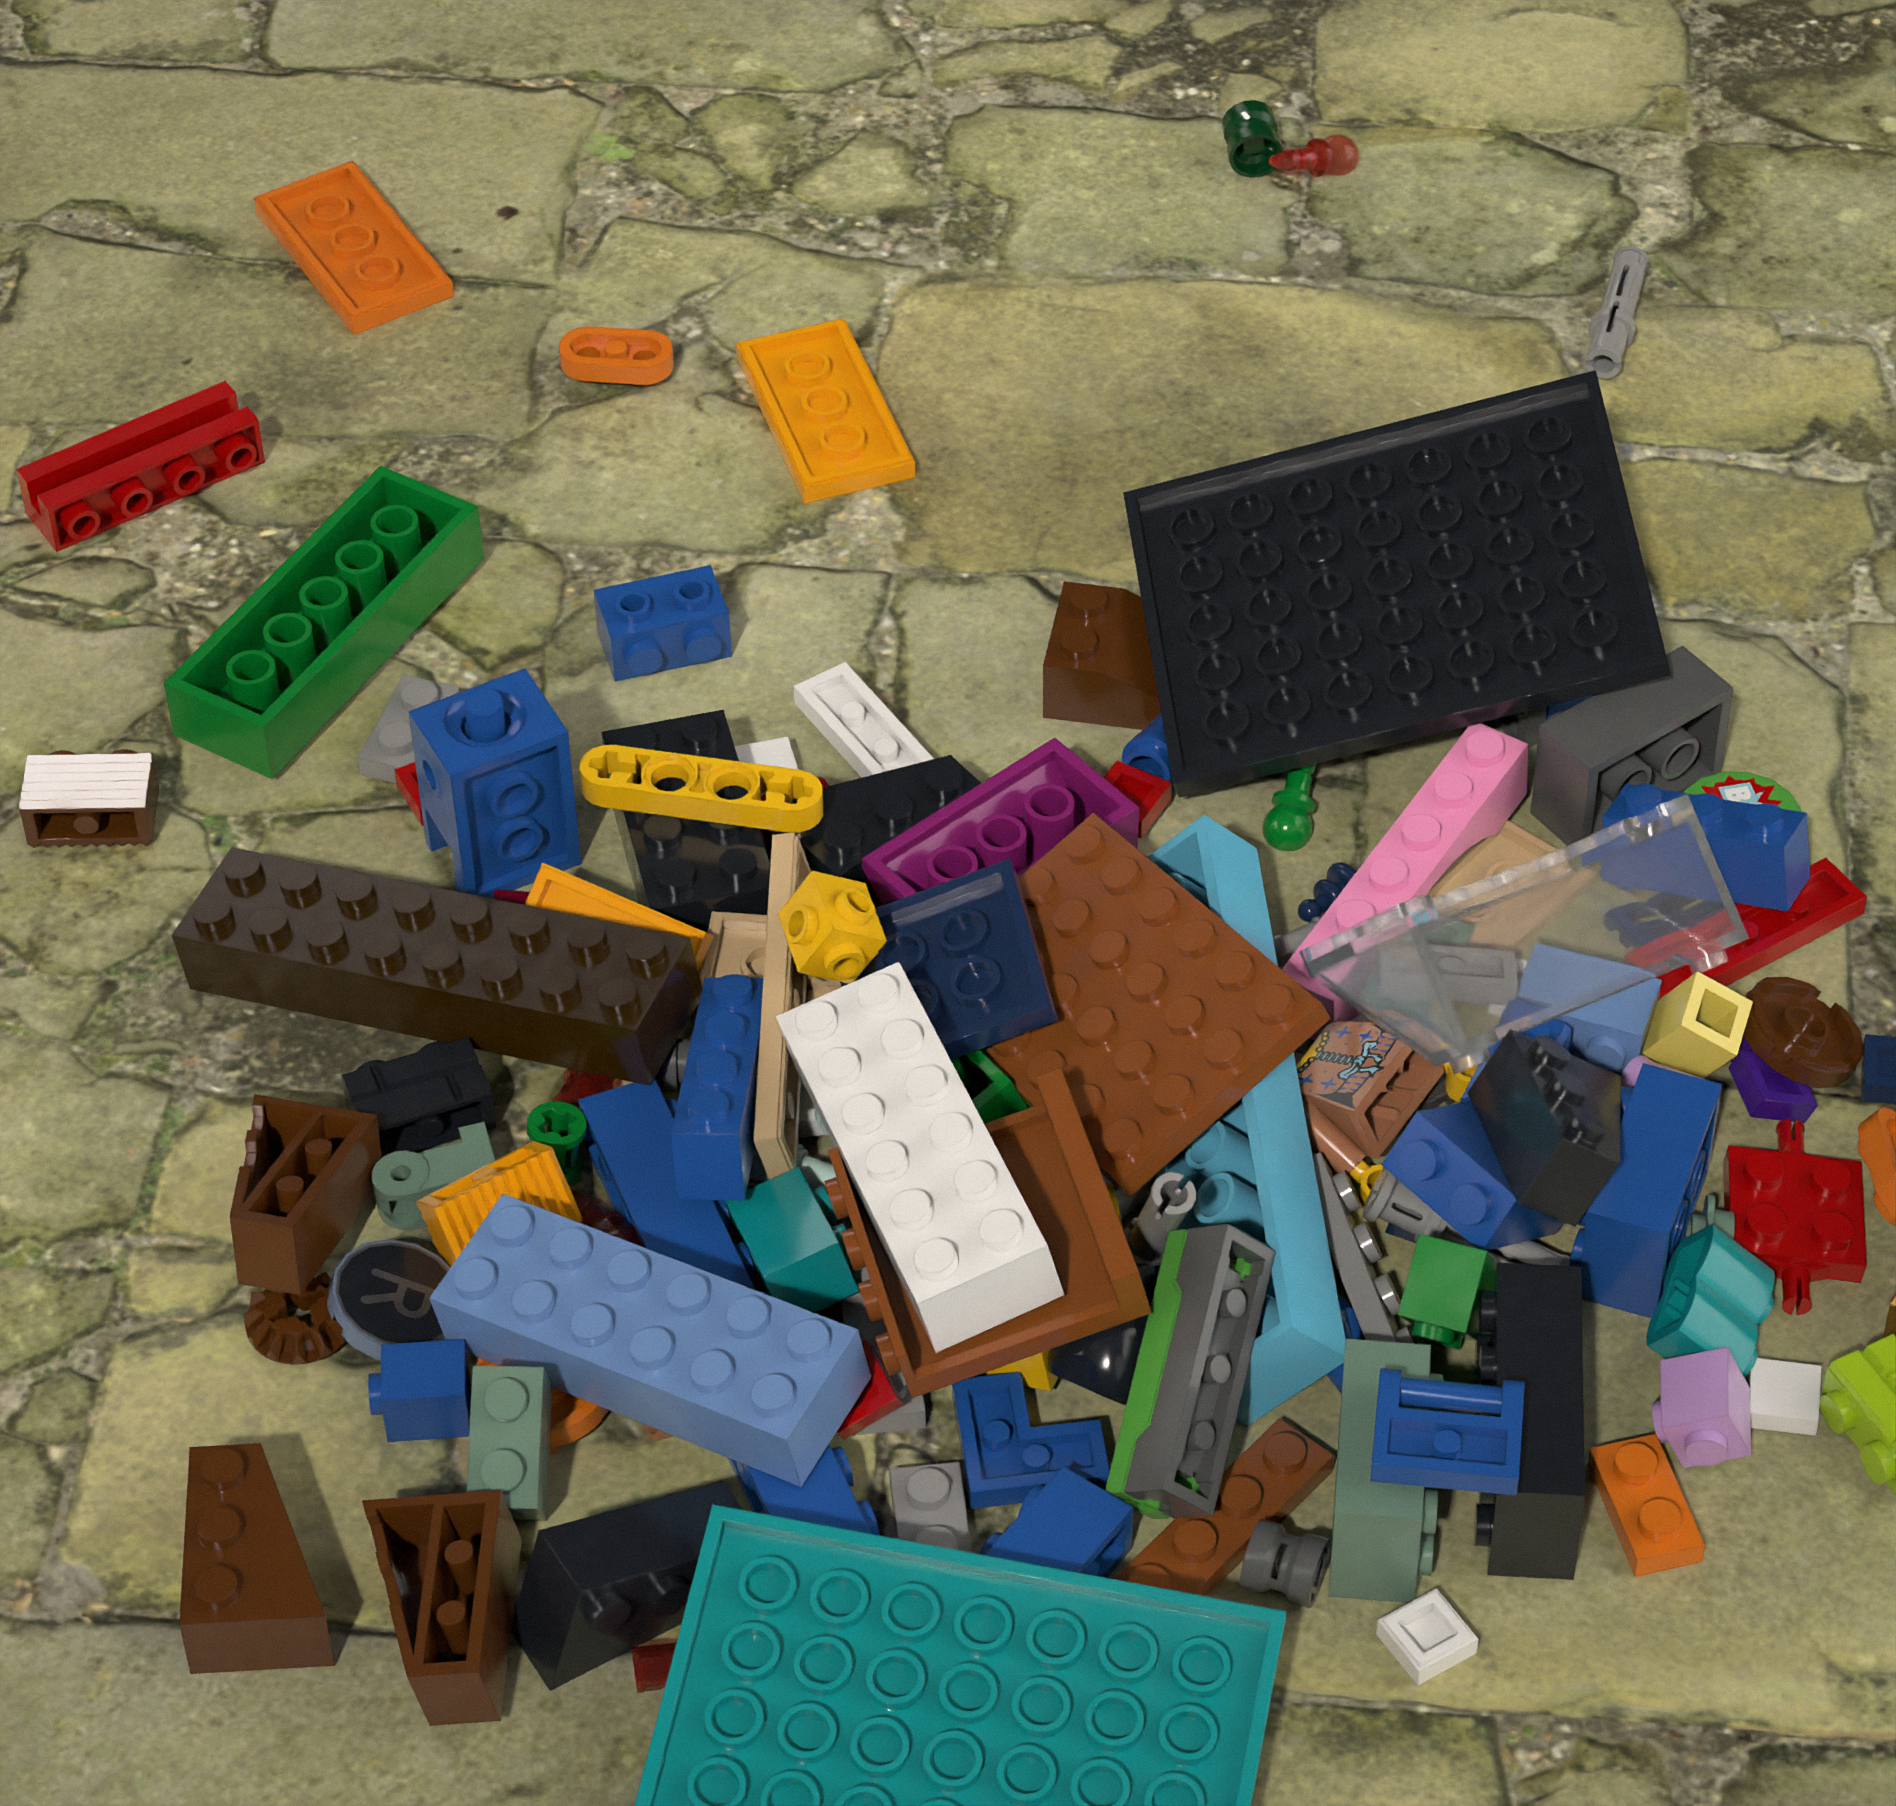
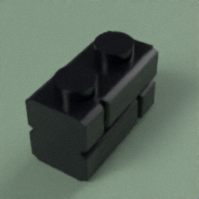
[341,1037,496,1157]

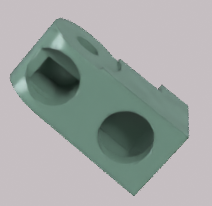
[372,1122,495,1230]

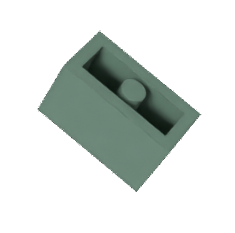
[467,1366,553,1521]

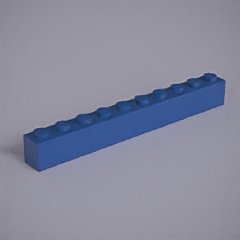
[578,1078,879,1535]

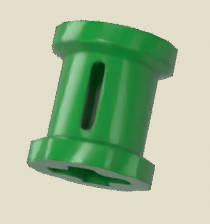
[527,1101,586,1188]

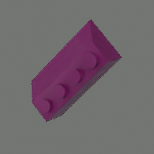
[862,737,1139,906]

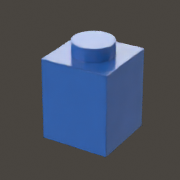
[368,1339,471,1442]

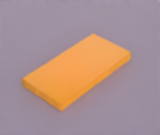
[736,318,916,504]

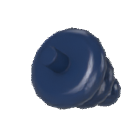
[1297,862,1357,923]

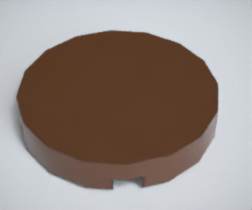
[1743,977,1863,1088]

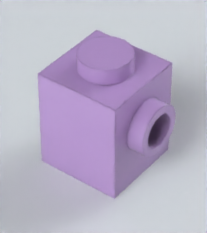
[1652,1347,1751,1468]

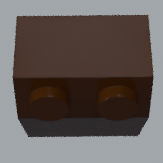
[1043,581,1161,730]

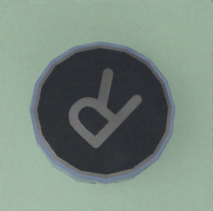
[327,1239,450,1360]

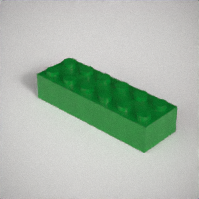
[164,466,484,779]

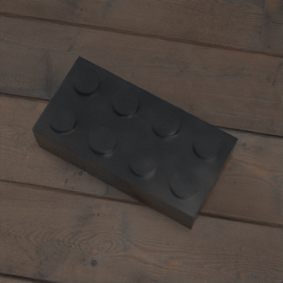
[601,710,770,933]
[1474,1262,1585,1580]

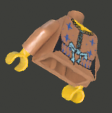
[1294,1016,1483,1210]

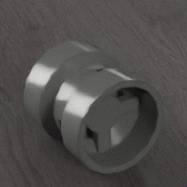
[1240,1519,1331,1609]

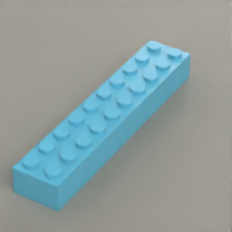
[1147,815,1345,1427]

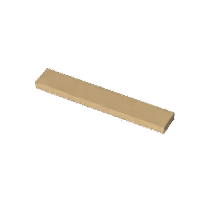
[753,832,811,1179]

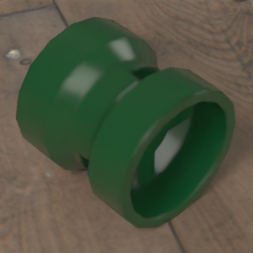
[1222,100,1283,178]

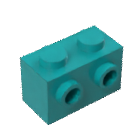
[725,1166,859,1313]

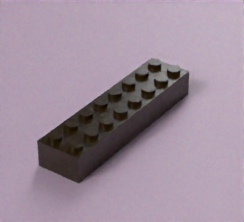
[171,847,702,1086]

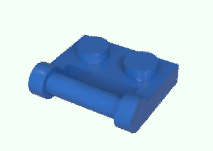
[1370,1368,1525,1496]

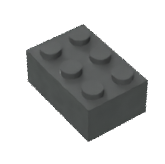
[1530,645,1733,857]

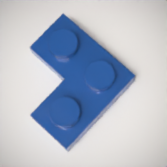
[952,1372,1110,1509]

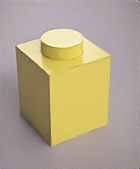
[1642,971,1753,1079]

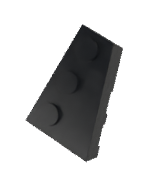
[511,1481,743,1691]

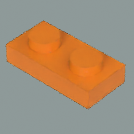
[1587,1434,1705,1577]

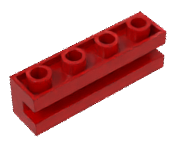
[16,381,265,552]

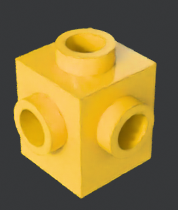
[777,870,887,984]

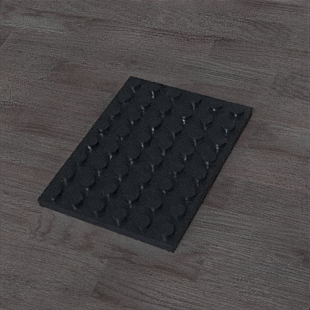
[1123,370,1671,798]

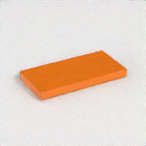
[254,161,454,335]

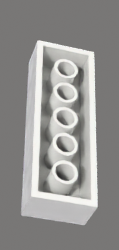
[776,962,1064,1353]

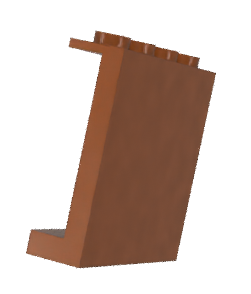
[824,1068,1152,1398]

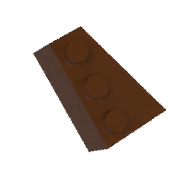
[179,1443,335,1674]

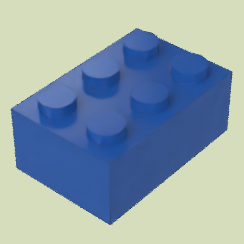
[1569,1063,1722,1318]

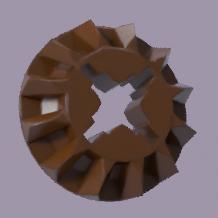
[243,1272,346,1365]

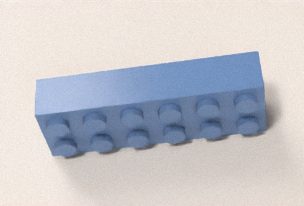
[429,1194,871,1487]

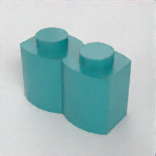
[1646,1224,1775,1377]

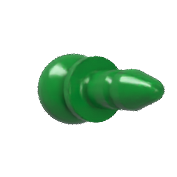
[1262,764,1316,851]

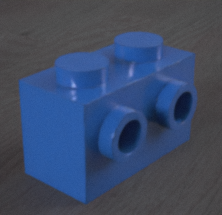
[594,565,732,682]

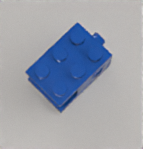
[408,668,582,899]

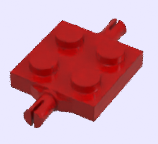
[1723,1119,1867,1315]

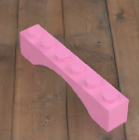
[1282,723,1528,1041]

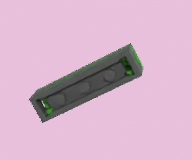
[1105,1224,1276,1519]

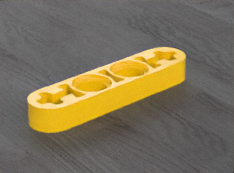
[579,745,823,833]

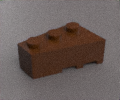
[230,1094,382,1295]
[362,1490,522,1726]

